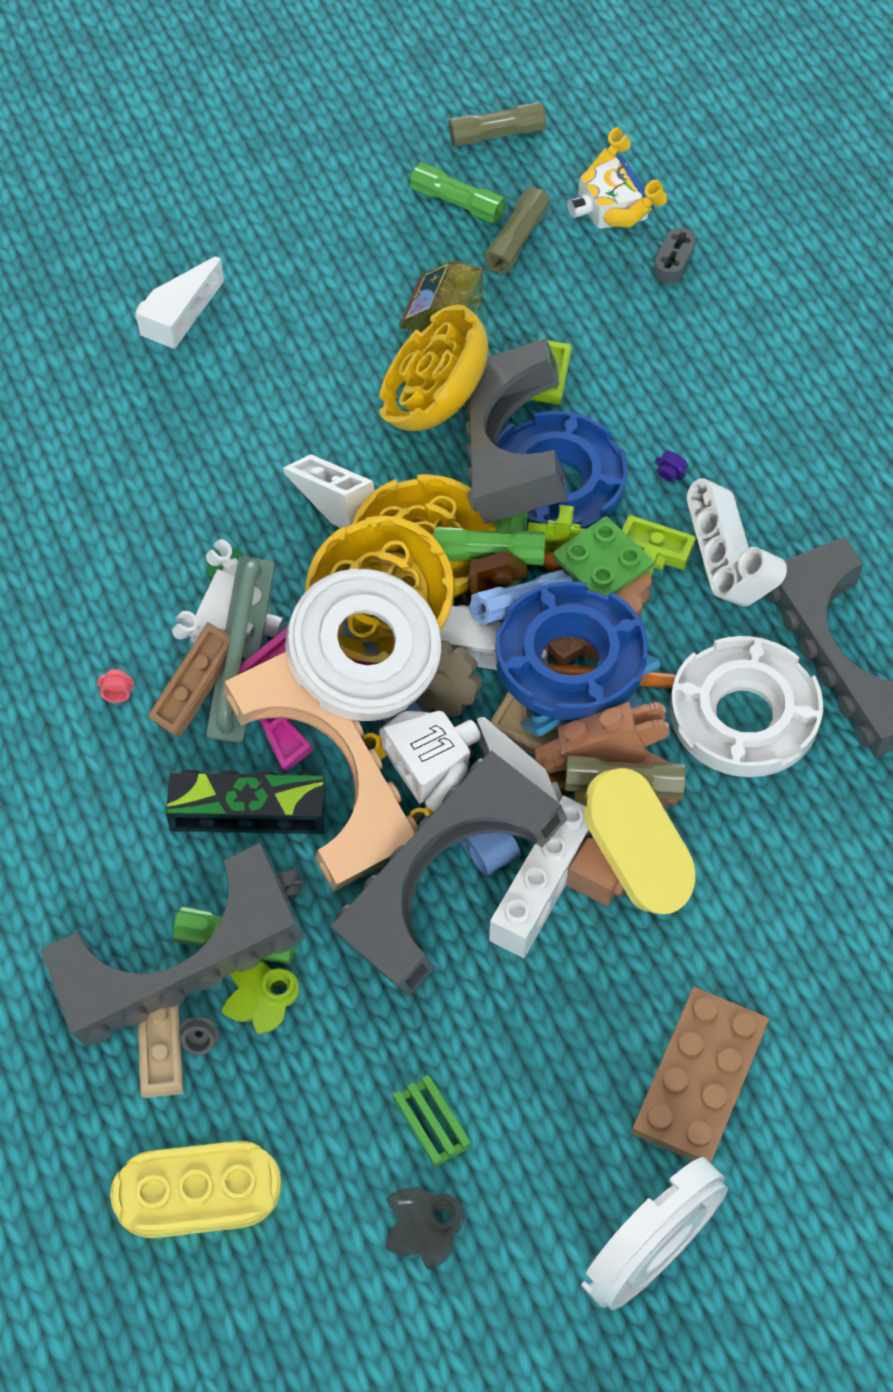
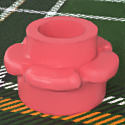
[97,669,134,703]

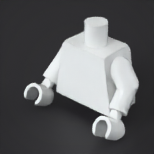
[172,539,285,643]

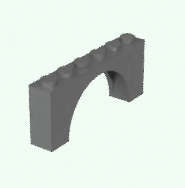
[466,338,568,524]
[766,537,893,758]
[331,750,568,997]
[41,843,305,1046]

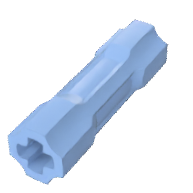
[469,570,573,626]

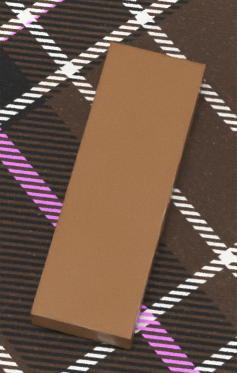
[147,622,231,738]

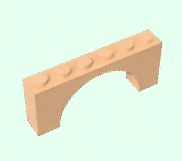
[223,652,418,893]

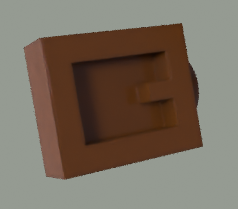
[468,551,527,595]

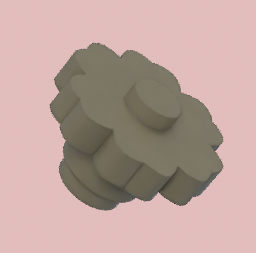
[415,640,482,717]

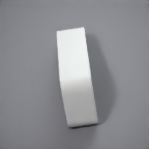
[687,478,787,607]

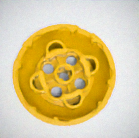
[379,304,488,432]
[353,474,496,597]
[305,516,455,664]

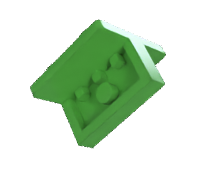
[553,517,654,597]

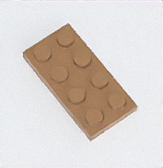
[631,986,770,1163]

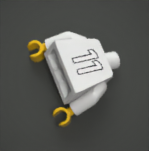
[362,711,481,822]

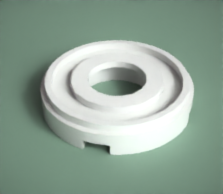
[285,569,441,721]
[670,636,823,777]
[581,1157,728,1310]

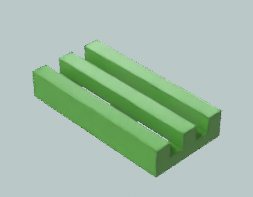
[393,1074,471,1168]

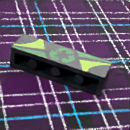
[166,770,326,834]

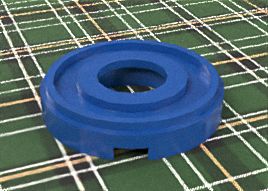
[496,411,627,529]
[495,582,648,720]

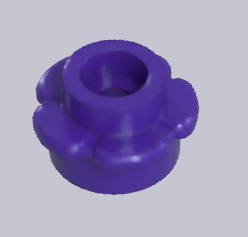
[655,450,688,482]

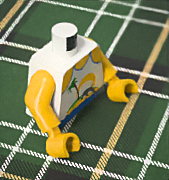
[567,127,667,229]

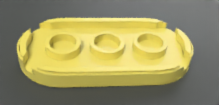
[584,768,695,914]
[110,1141,282,1238]

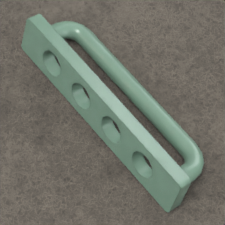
[206,557,276,744]

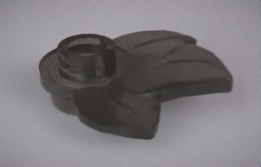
[386,1187,464,1269]

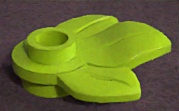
[222,961,299,1035]

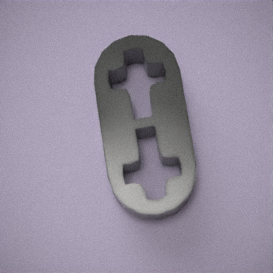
[654,228,695,284]

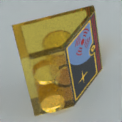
[399,260,483,333]

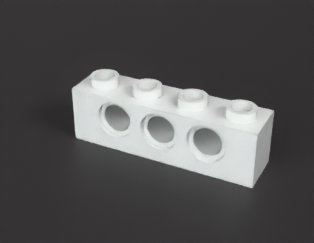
[489,796,593,958]

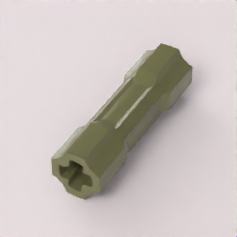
[448,103,546,147]
[484,186,550,275]
[565,755,686,800]

